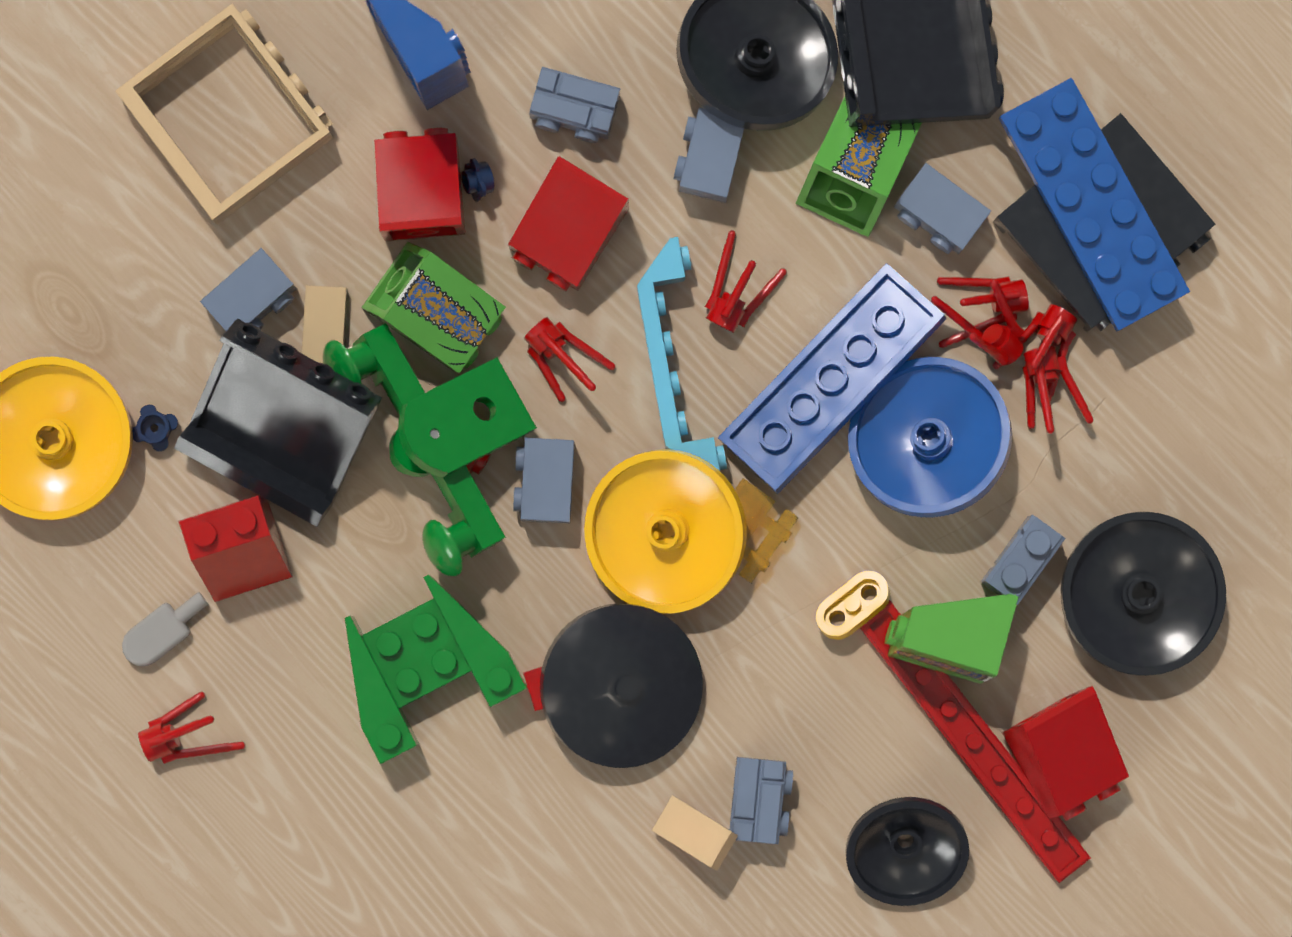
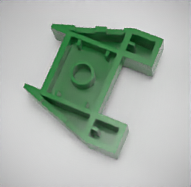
[345,575,527,764]

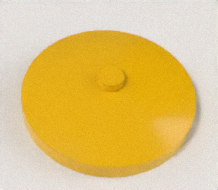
[0,357,133,520]
[584,449,747,613]

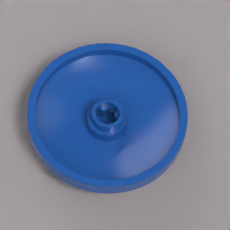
[848,357,1012,518]

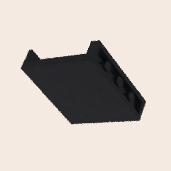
[832,0,1004,127]
[993,113,1216,332]
[174,318,382,527]

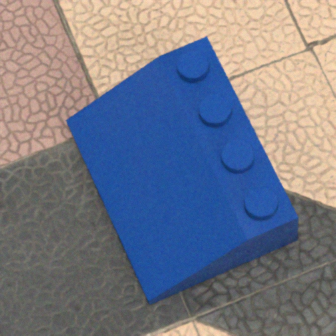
[365,0,471,110]

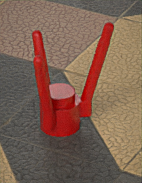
[705,230,787,333]
[937,276,1029,348]
[931,279,1024,366]
[992,304,1078,408]
[524,317,615,402]
[1022,346,1094,434]
[138,692,245,764]

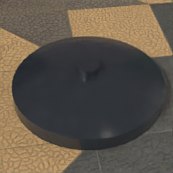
[676,0,838,131]
[1061,512,1226,676]
[540,603,703,768]

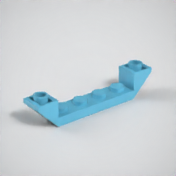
[637,237,727,471]

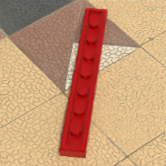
[860,600,1091,883]

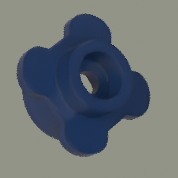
[461,158,495,202]
[132,405,178,452]

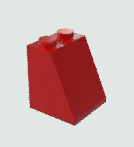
[374,127,466,242]
[508,156,629,292]
[179,496,293,602]
[1002,686,1129,821]

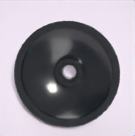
[845,797,969,906]

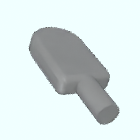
[122,592,209,666]

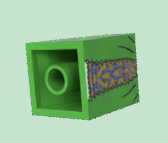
[795,97,922,237]
[361,242,506,374]
[885,594,1019,684]

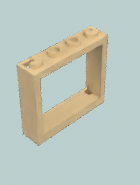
[115,3,333,225]

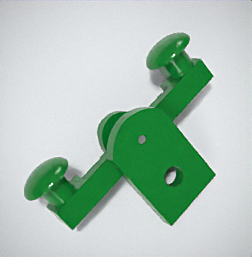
[322,323,537,577]

